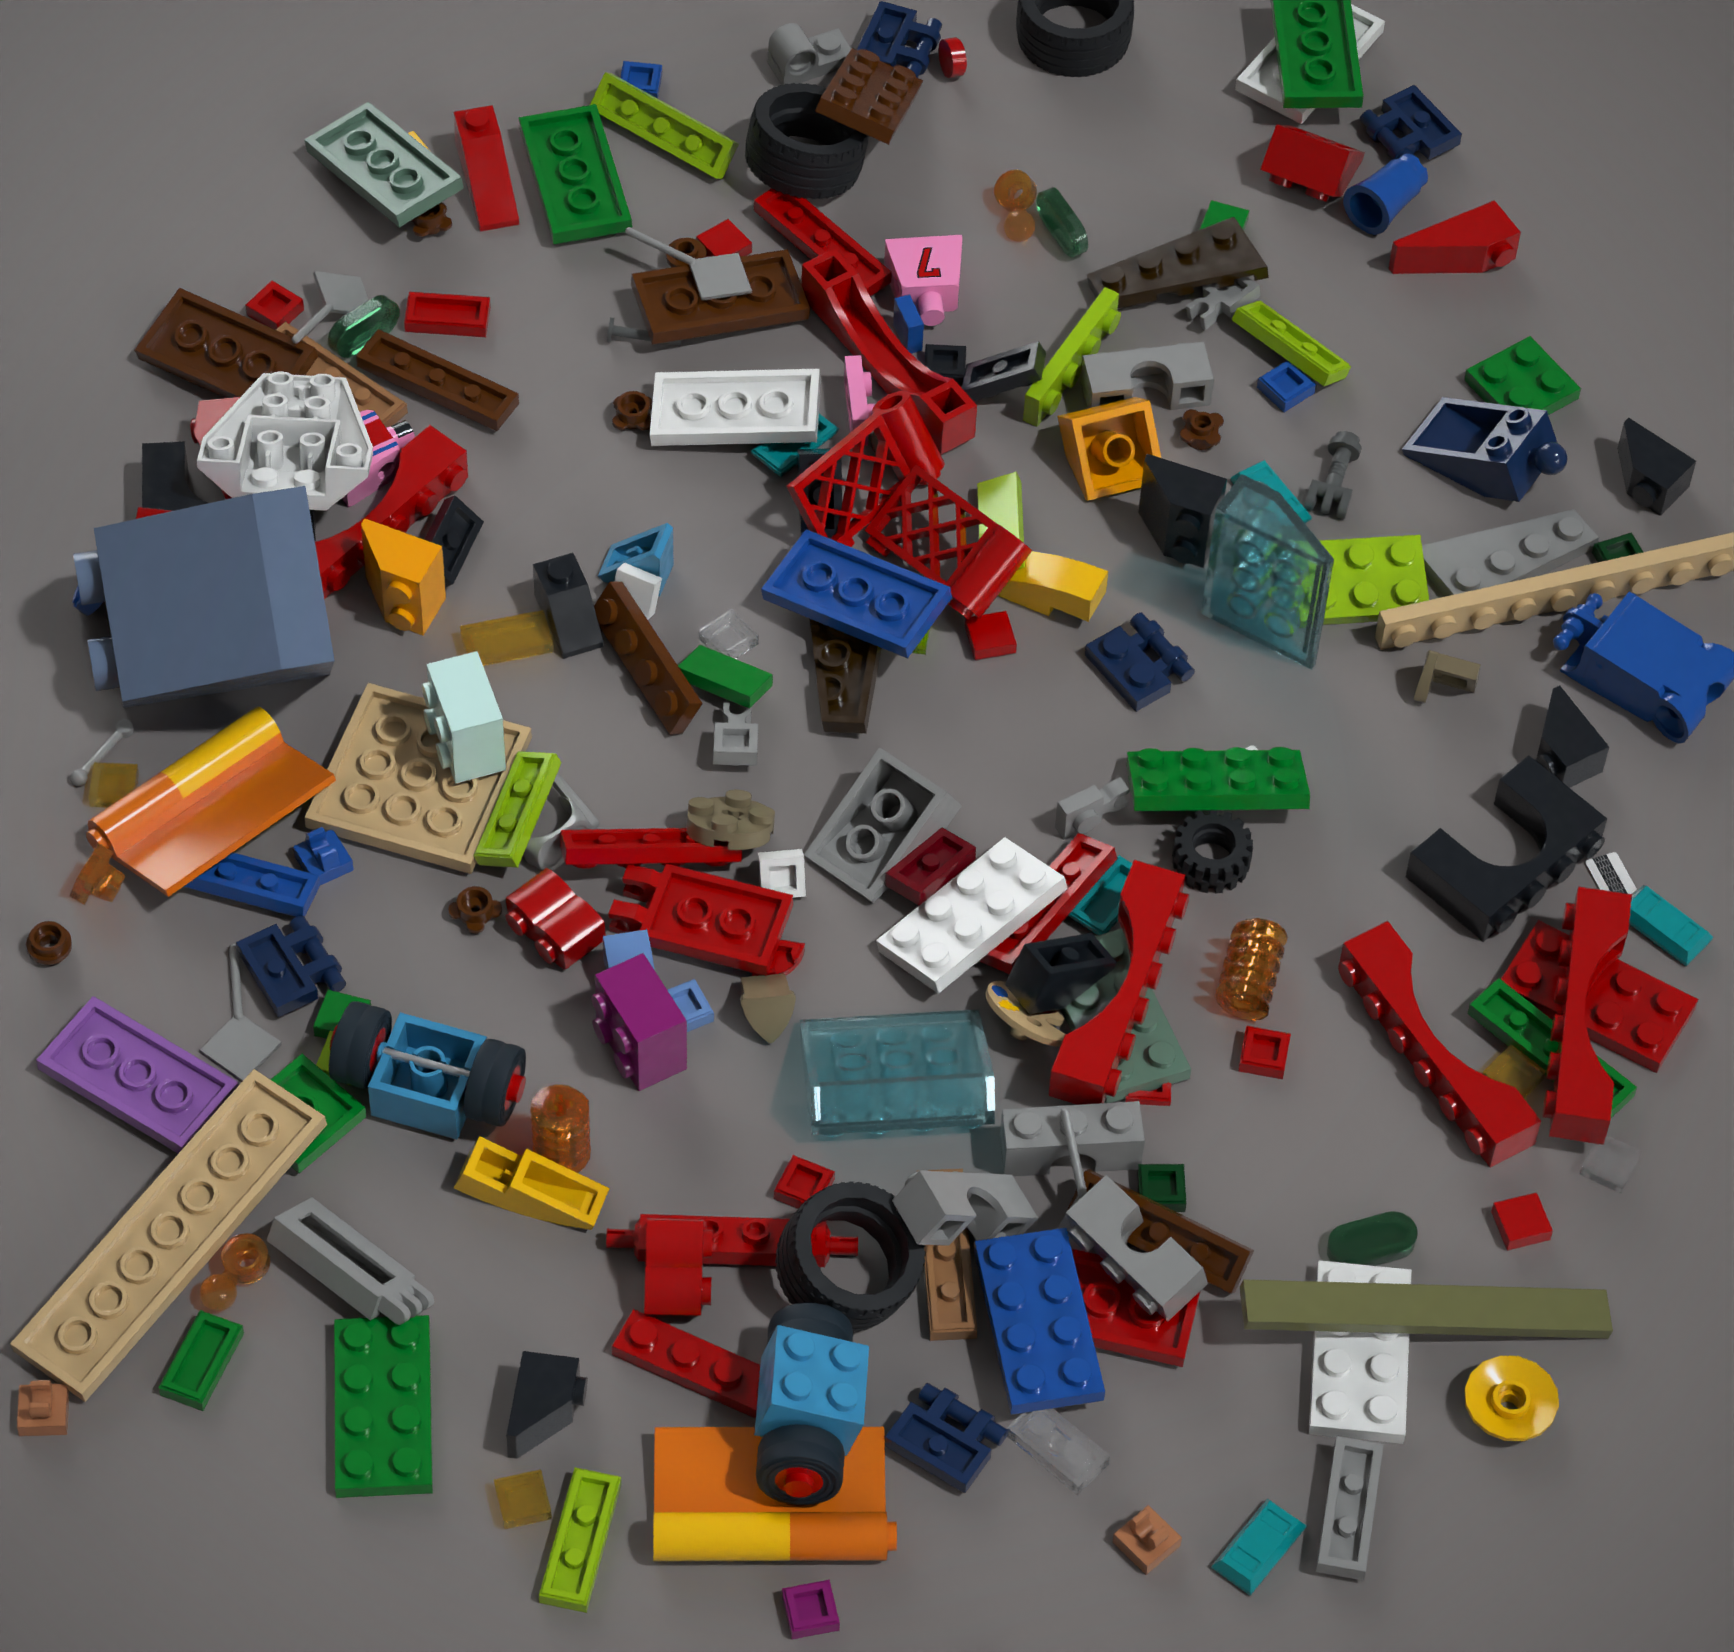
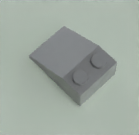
[804,747,962,903]

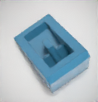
[598,523,674,596]

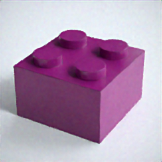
[591,953,687,1091]

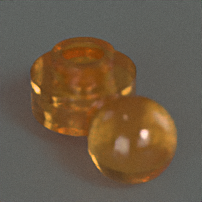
[994,169,1037,242]
[199,1233,271,1311]

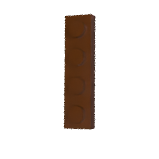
[356,329,519,431]
[594,582,703,734]
[1067,1169,1254,1294]

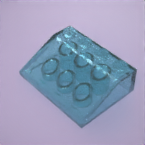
[1201,474,1334,670]
[800,1009,995,1137]

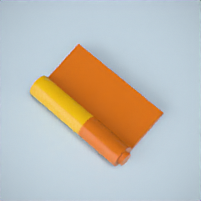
[86,706,336,897]
[653,1427,897,1561]

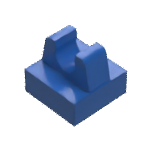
[293,827,354,886]

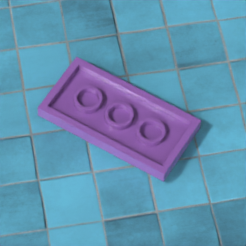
[36,996,239,1154]

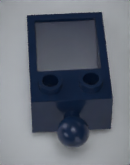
[1402,397,1568,502]

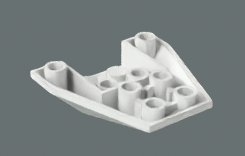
[197,371,373,511]

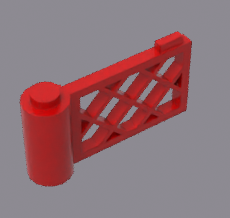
[786,391,945,547]
[864,464,1033,620]

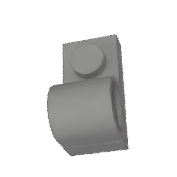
[767,23,851,85]

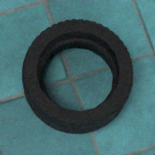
[1016,0,1134,77]
[745,83,869,199]
[775,1181,925,1332]

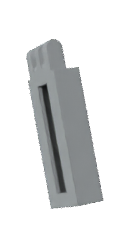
[267,1197,434,1325]

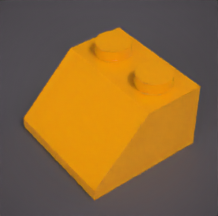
[1057,397,1161,501]
[361,519,446,636]

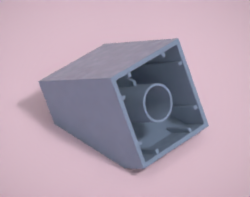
[73,486,335,708]

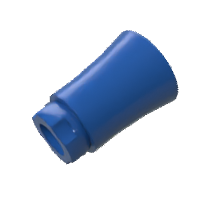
[1343,153,1428,235]

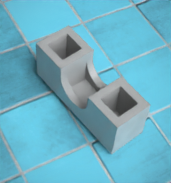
[1080,342,1214,410]
[999,1101,1145,1177]
[892,1170,1038,1245]
[1066,1175,1208,1322]

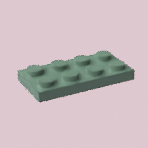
[304,102,464,228]
[1061,929,1191,1103]

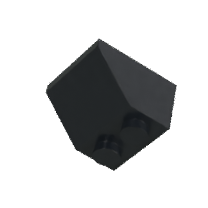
[1138,454,1227,568]

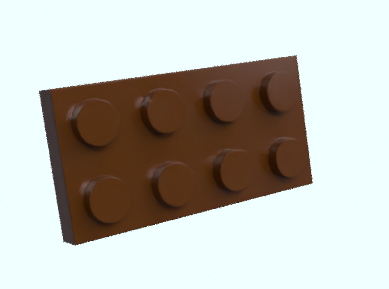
[815,48,924,145]
[631,249,811,345]
[135,288,318,398]

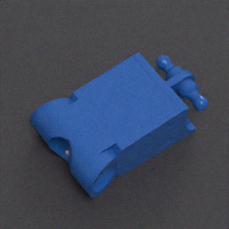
[1553,591,1734,744]

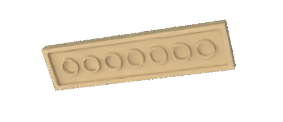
[10,1069,327,1402]

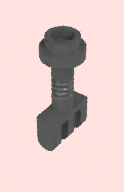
[1304,431,1362,519]

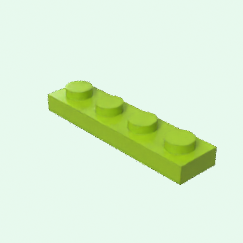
[590,72,739,179]
[1023,287,1121,427]

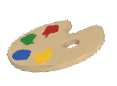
[985,981,1065,1047]

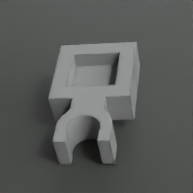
[1186,277,1261,330]
[713,703,758,766]
[1055,777,1130,839]

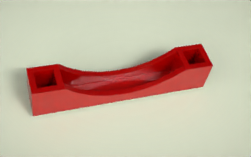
[801,247,977,455]
[315,425,468,599]
[1049,860,1190,1105]
[1543,886,1632,1145]
[1338,921,1541,1168]

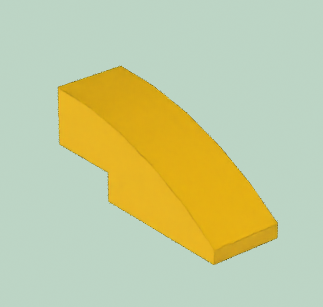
[998,551,1108,622]
[454,1136,610,1230]

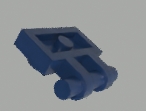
[857,1,942,78]
[1360,85,1462,161]
[1085,612,1195,712]
[236,916,346,1017]
[885,1383,1009,1493]

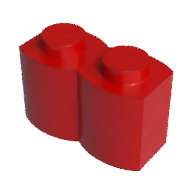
[505,868,606,970]
[644,1218,713,1316]

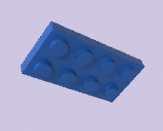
[761,529,952,659]
[974,1228,1105,1415]

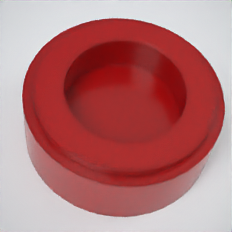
[938,37,967,78]

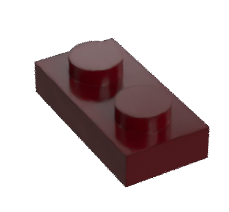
[885,827,976,906]

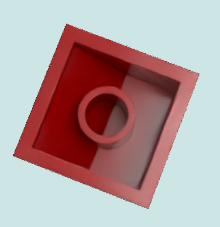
[1260,124,1365,202]

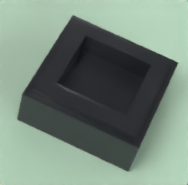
[925,344,966,387]

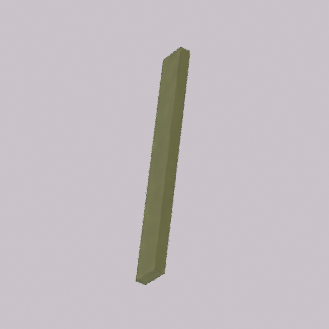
[1240,1279,1613,1339]

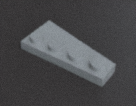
[1422,509,1599,597]

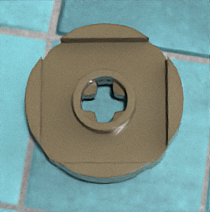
[687,789,775,850]

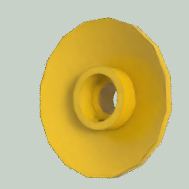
[1464,1355,1559,1441]

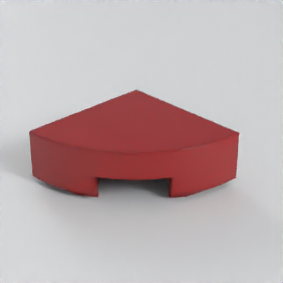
[752,940,805,976]

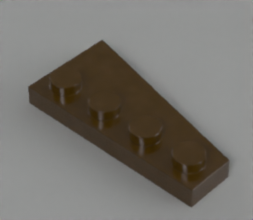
[1087,217,1269,308]
[809,618,882,733]

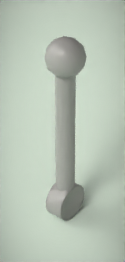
[70,719,134,786]

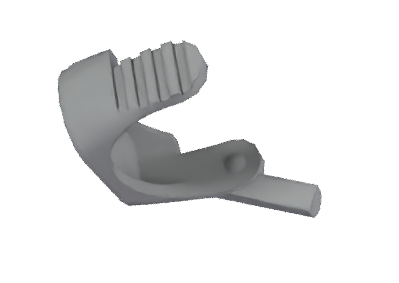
[522,773,599,871]

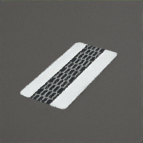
[1585,852,1638,896]

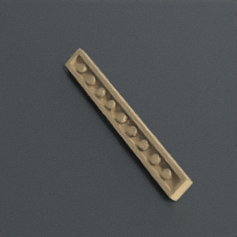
[1375,532,1734,650]

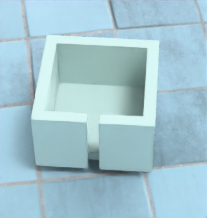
[421,651,506,784]

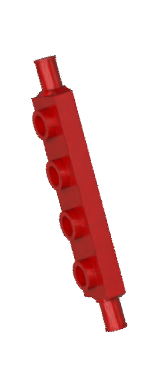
[606,1214,858,1268]

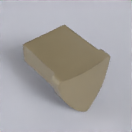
[1413,650,1481,703]
[740,973,796,1043]

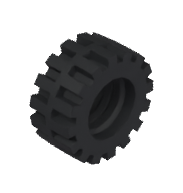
[1172,810,1253,894]

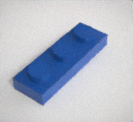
[183,852,320,917]

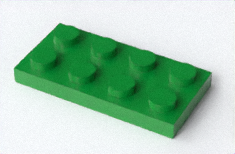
[1270,0,1364,108]
[519,104,632,244]
[1126,747,1310,811]
[334,1315,433,1498]

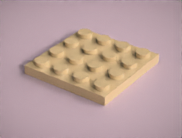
[304,683,532,874]

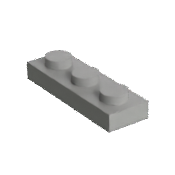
[1316,1436,1384,1581]

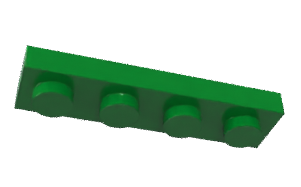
[1467,978,1637,1118]

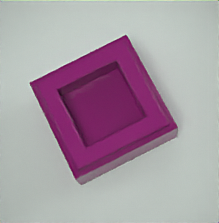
[782,1579,840,1639]

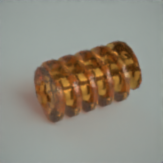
[1215,918,1288,1021]
[530,1084,591,1173]

